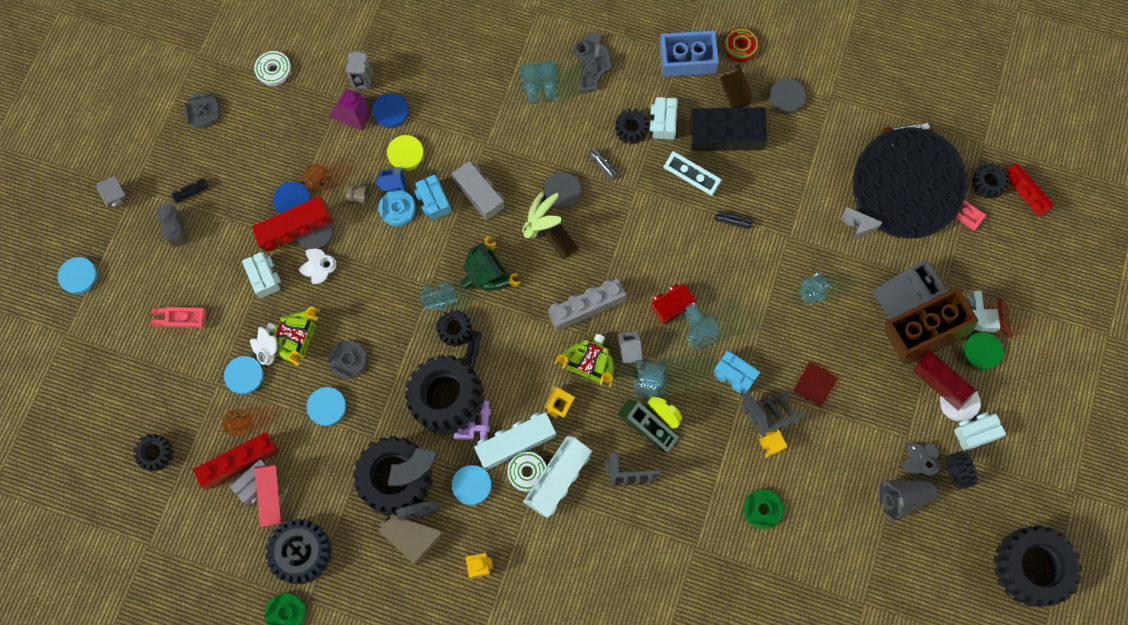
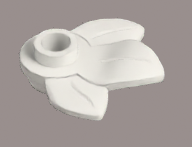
[299,249,337,284]
[250,327,277,365]

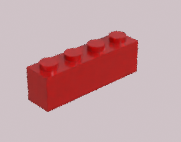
[252,196,333,252]
[193,432,280,490]

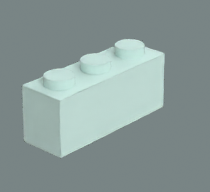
[663,151,722,197]

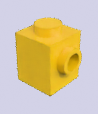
[466,553,493,579]

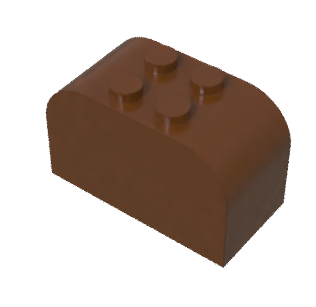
[884,287,978,365]

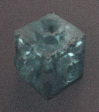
[798,272,832,306]

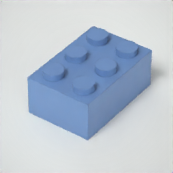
[659,31,719,77]

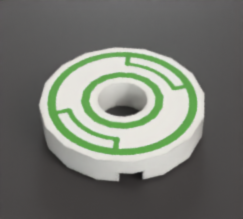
[254,51,291,86]
[507,452,546,492]

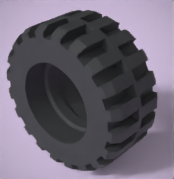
[405,355,484,435]
[353,436,433,516]
[993,526,1082,607]

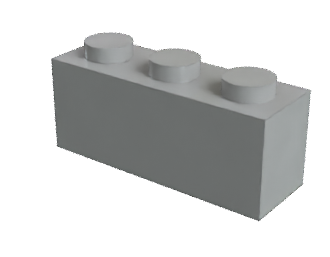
[451,161,504,221]

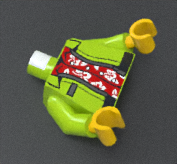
[266,307,320,366]
[555,334,614,387]

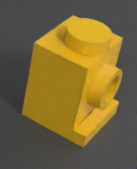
[544,387,575,419]
[759,428,787,458]

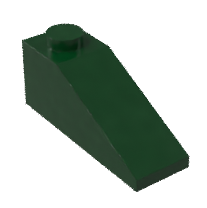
[617,399,679,453]

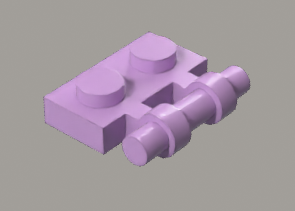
[454,399,491,440]

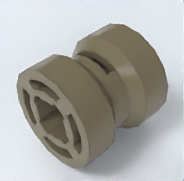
[346,184,368,204]

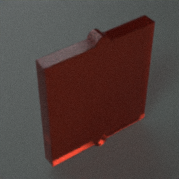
[997,298,1012,338]
[793,362,838,407]

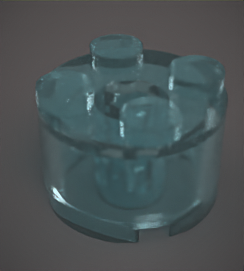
[633,359,667,399]

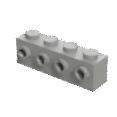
[548,279,626,332]

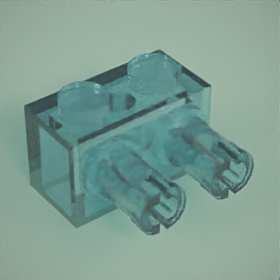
[519,61,558,104]
[684,303,721,351]

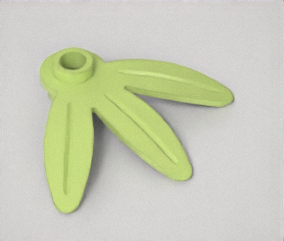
[522,191,561,238]

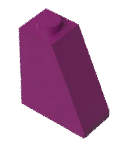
[329,89,370,130]

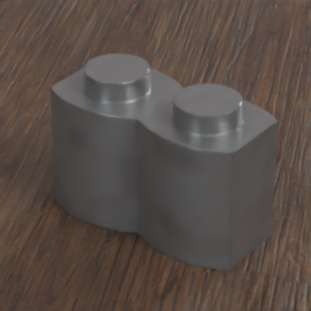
[157,203,187,248]

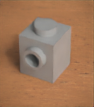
[97,176,125,208]
[618,331,642,363]

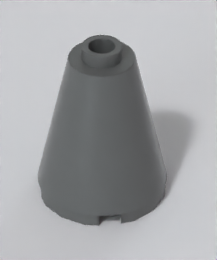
[878,480,938,521]

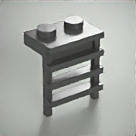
[741,391,805,437]
[605,452,660,487]

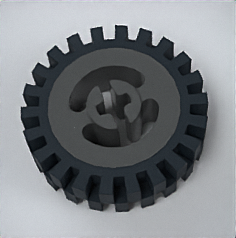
[265,519,332,584]

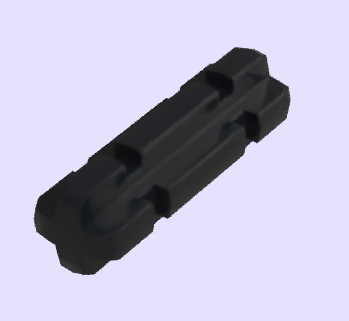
[171,178,208,203]
[715,210,752,229]
[465,331,482,369]

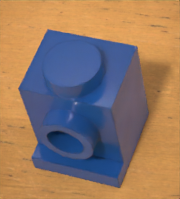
[376,167,406,192]

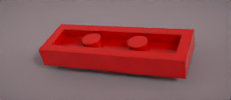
[1005,163,1055,217]

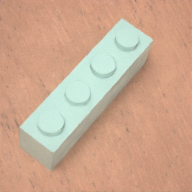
[474,412,556,471]
[523,436,592,518]

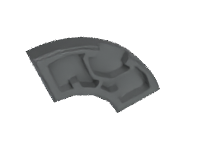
[579,51,612,94]
[388,448,437,486]
[396,502,440,522]

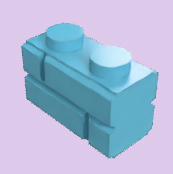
[414,175,452,221]
[713,350,760,393]

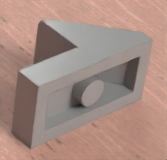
[840,207,882,240]

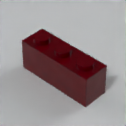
[913,351,977,411]

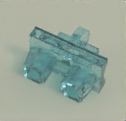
[419,281,457,313]

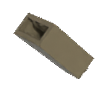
[379,516,443,565]

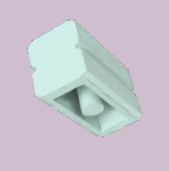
[650,97,677,140]
[242,252,281,298]
[954,412,1006,451]

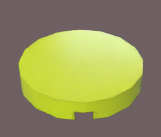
[387,135,424,171]
[645,397,682,428]

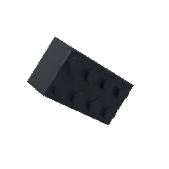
[689,107,767,151]

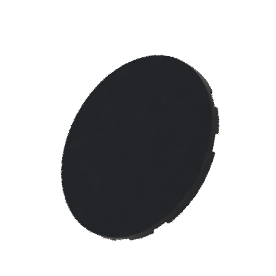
[852,127,967,239]

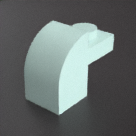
[966,291,1002,333]

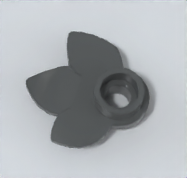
[573,33,609,66]
[901,442,940,476]

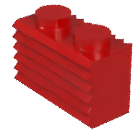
[651,283,696,325]

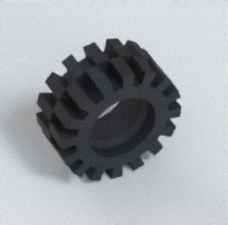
[615,108,649,145]
[972,162,1010,199]
[436,309,472,347]
[133,434,174,471]
[945,451,978,490]

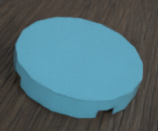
[378,190,416,226]
[58,257,98,295]
[224,356,264,395]
[307,387,346,426]
[452,465,491,505]

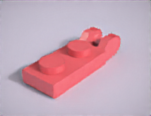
[150,307,206,328]

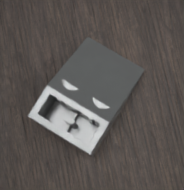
[872,259,947,319]

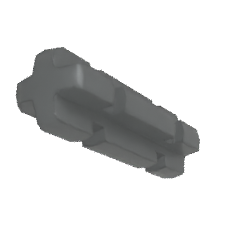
[590,148,618,180]

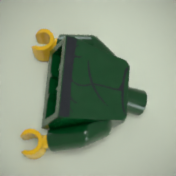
[460,236,521,291]

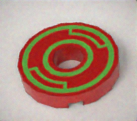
[723,27,759,62]

